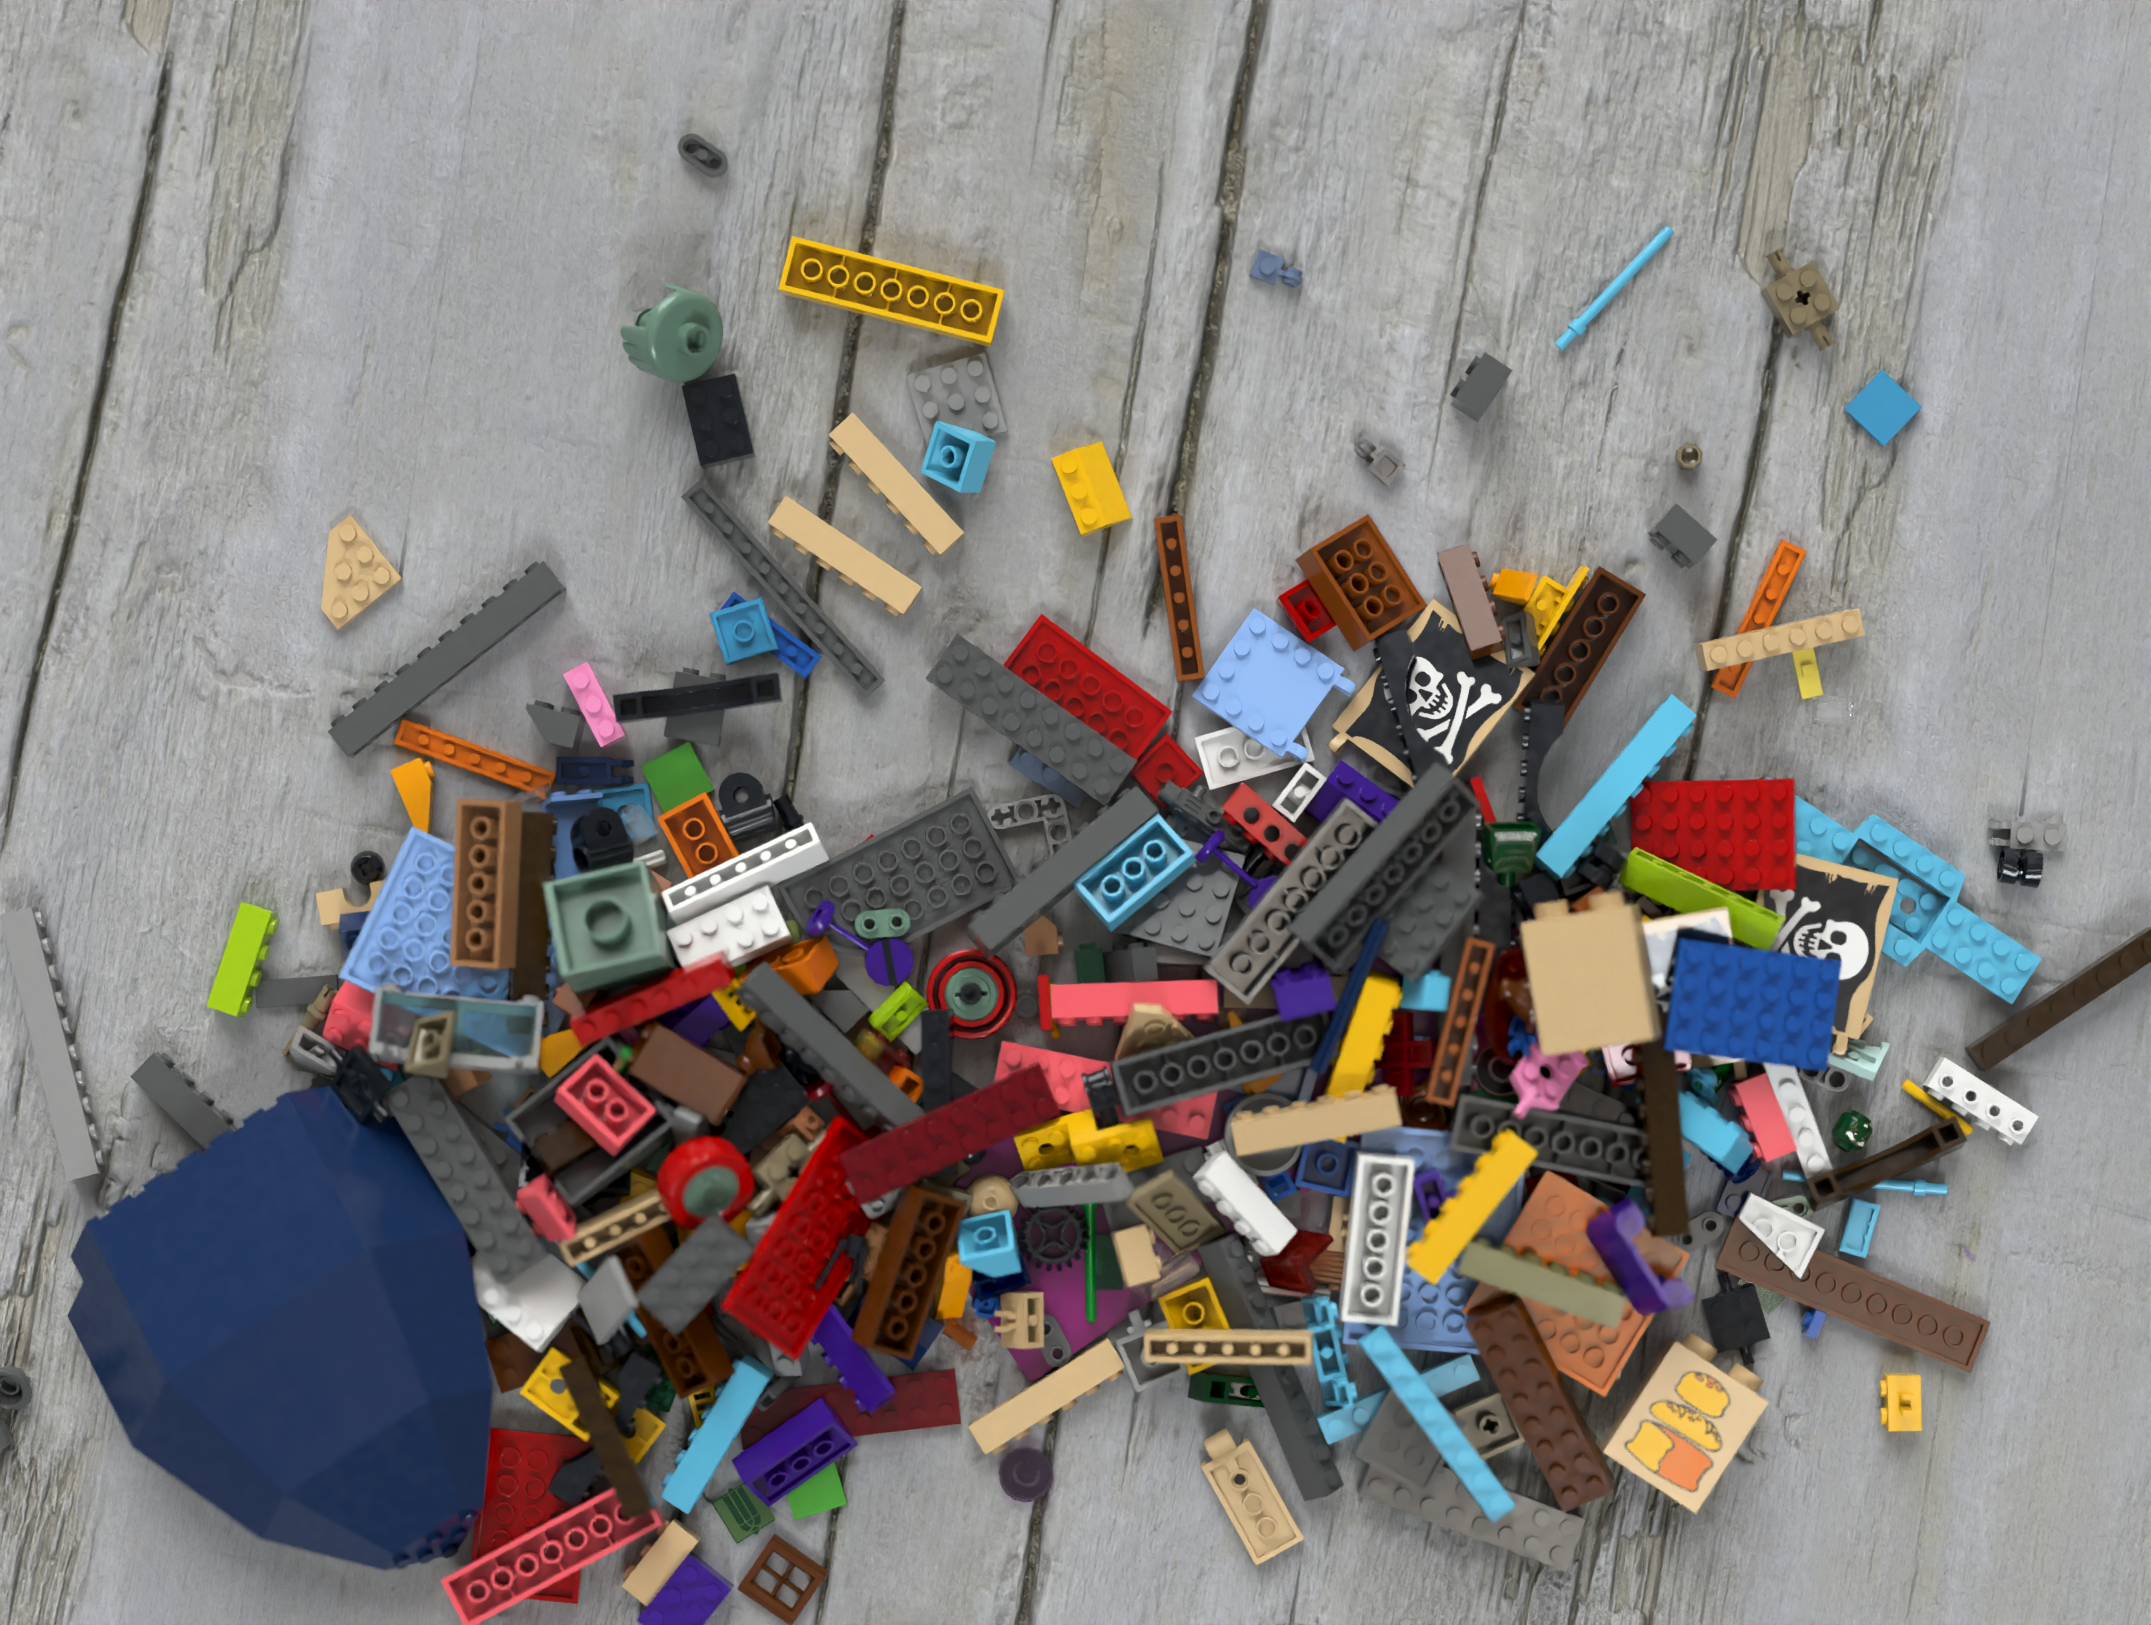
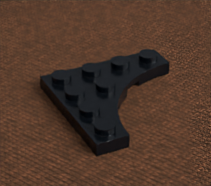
[719,1023,812,1157]

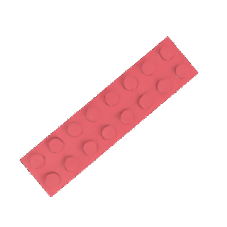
[994,1041,1217,1140]
[440,1487,665,1625]

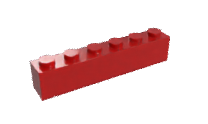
[569,950,735,1047]

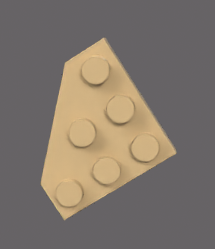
[321,515,403,630]
[1114,1003,1196,1061]

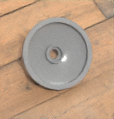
[1224,1093,1304,1176]

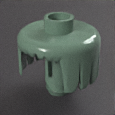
[620,283,723,382]

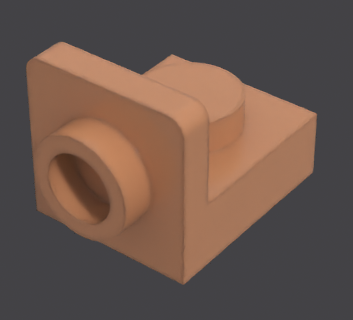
[776,1105,825,1145]

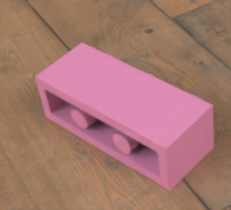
[563,662,628,749]

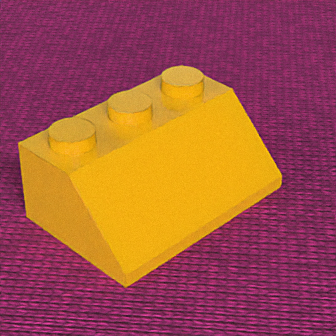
[1051,442,1132,538]
[1158,1275,1232,1375]

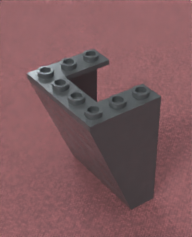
[504,1036,679,1208]

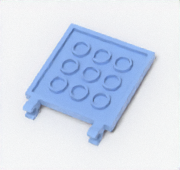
[1192,608,1356,763]

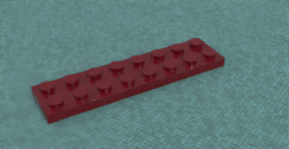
[837,1062,1061,1206]
[740,1368,961,1450]

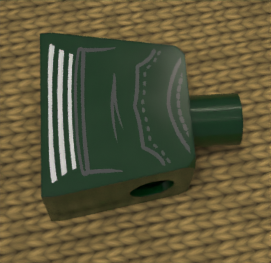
[1482,822,1541,887]

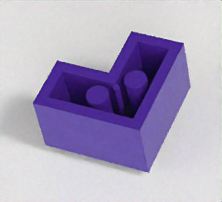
[1412,1167,1459,1227]

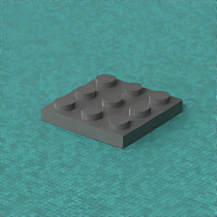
[1353,1387,1466,1495]

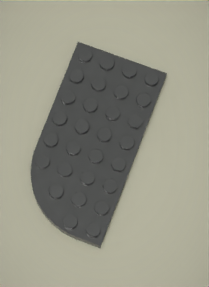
[777,787,1019,956]

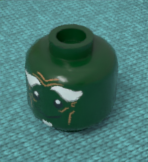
[1831,1110,1873,1153]

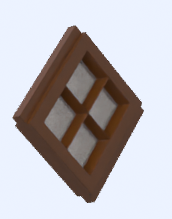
[737,1534,829,1625]

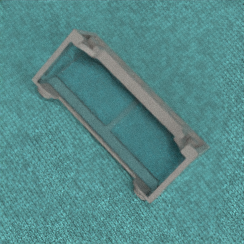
[369,983,545,1076]

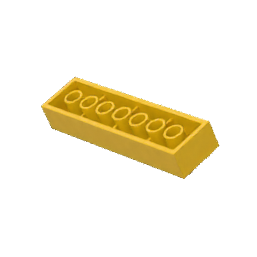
[778,236,1005,347]

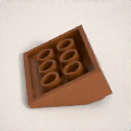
[1296,514,1427,652]

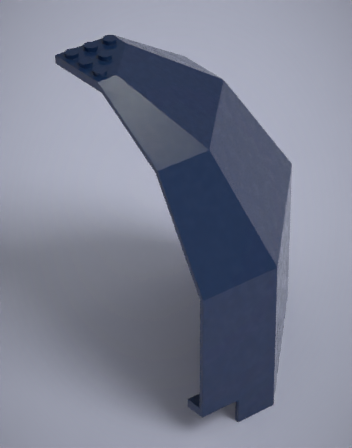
[67,1086,493,1571]

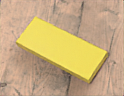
[1791,647,1823,700]

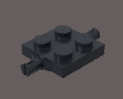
[328,1045,392,1124]
[1702,1272,1771,1365]

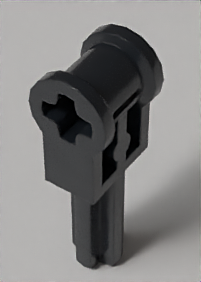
[1081,1065,1121,1129]

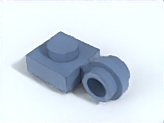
[1249,249,1303,288]

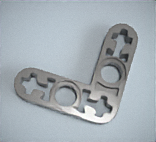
[987,794,1072,856]

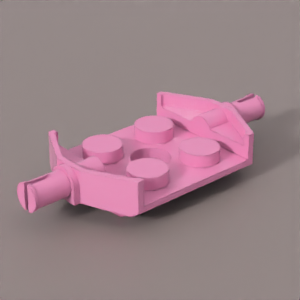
[1510,1035,1588,1119]

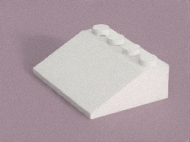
[470,1252,588,1353]

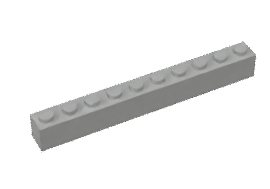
[0,907,106,1181]

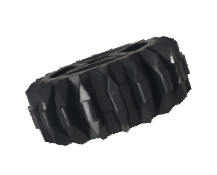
[1016,1205,1090,1272]

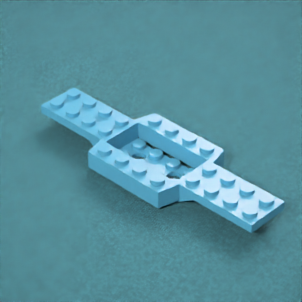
[1765,777,2042,1005]

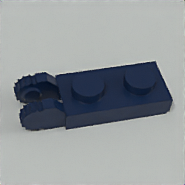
[556,757,634,785]

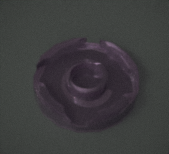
[999,1446,1054,1503]

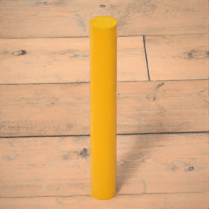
[1901,1079,1974,1136]

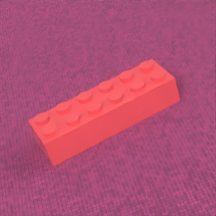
[1051,980,1220,1027]

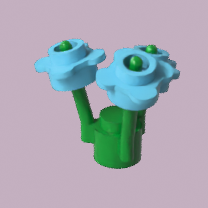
[1683,1063,1735,1110]

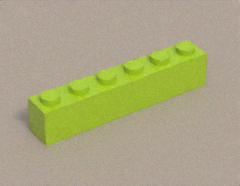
[1617,847,1786,951]

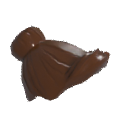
[1496,976,1537,1034]
[735,1015,781,1076]
[1397,1080,1451,1130]

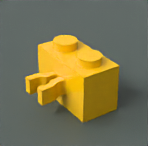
[1879,1373,1922,1431]

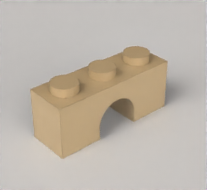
[315,880,385,930]

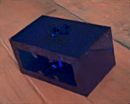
[971,1247,1032,1302]

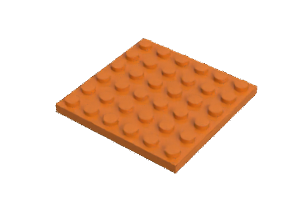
[1461,1169,1690,1397]

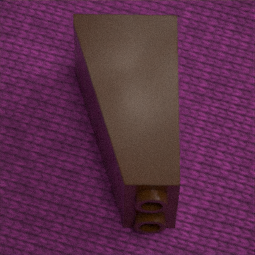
[625,1018,747,1126]

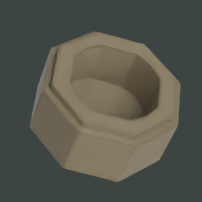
[1675,443,1703,470]

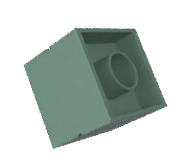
[543,861,676,997]

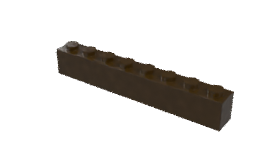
[506,811,557,1034]
[1965,927,2151,1071]
[1632,1011,1690,1238]

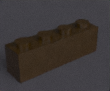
[531,1118,602,1179]

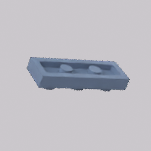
[1009,747,1087,809]

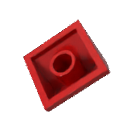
[1276,579,1336,644]

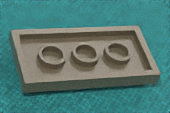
[1125,1170,1227,1257]

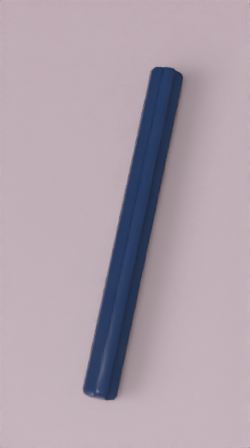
[1310,919,1389,1074]

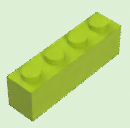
[206,902,279,1017]

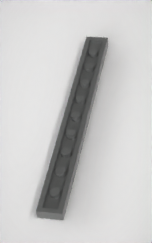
[681,479,886,699]

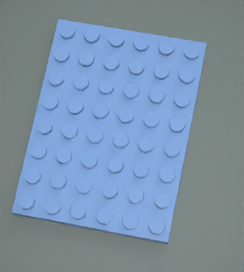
[339,826,565,1057]
[1341,1126,1524,1354]

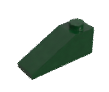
[1188,1371,1265,1408]

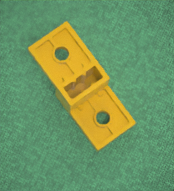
[1013,1109,1164,1173]
[519,1347,667,1465]

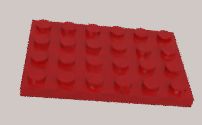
[1003,614,1173,760]
[1631,779,1797,890]
[471,1427,593,1604]

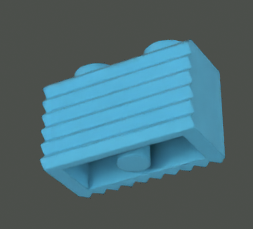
[1400,970,1451,1011]

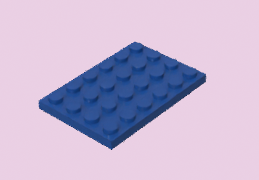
[1663,938,1842,1071]

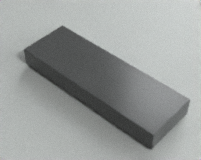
[255,974,339,1008]

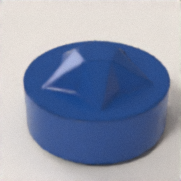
[972,1289,1001,1318]

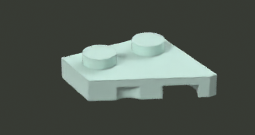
[1828,1037,1890,1081]

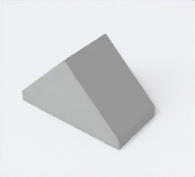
[289,1025,346,1076]

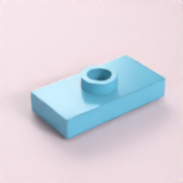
[1838,1198,1881,1259]

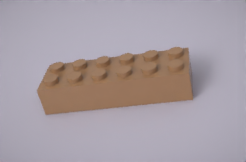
[450,798,523,969]

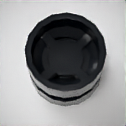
[1576,840,1628,892]
[1997,847,2043,888]

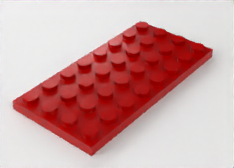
[720,1116,885,1361]

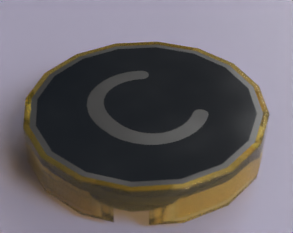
[1475,1042,1524,1097]

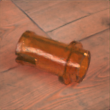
[942,1318,979,1351]

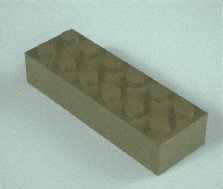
[1454,1234,1628,1330]

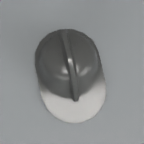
[0,1366,32,1410]

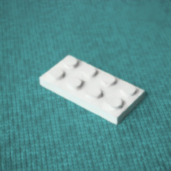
[1194,726,1315,791]

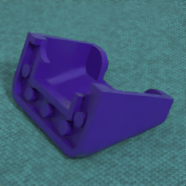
[1586,1196,1695,1315]

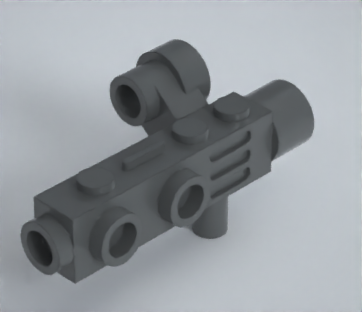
[1156,780,1251,855]

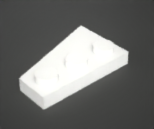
[1737,1192,1825,1279]

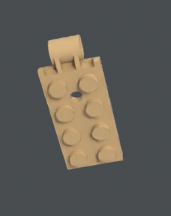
[1200,1428,1304,1566]

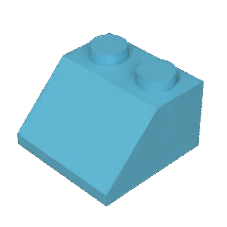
[920,421,996,493]
[957,1210,1021,1277]

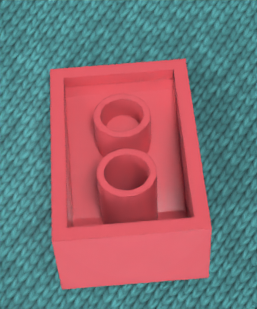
[516,1173,577,1242]

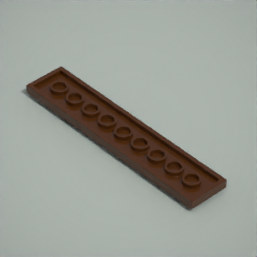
[1714,1216,1991,1373]

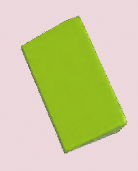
[867,981,929,1043]

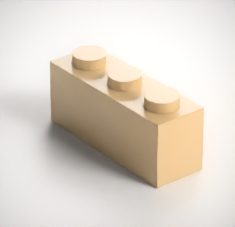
[621,1518,700,1606]

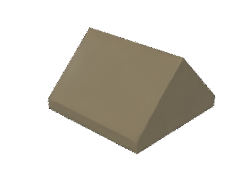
[404,1011,458,1079]

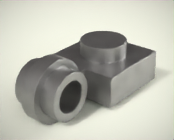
[1354,437,1406,486]

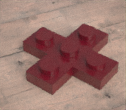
[1373,1013,1437,1096]

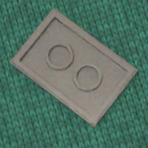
[577,1256,638,1344]

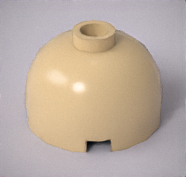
[966,1173,1019,1218]

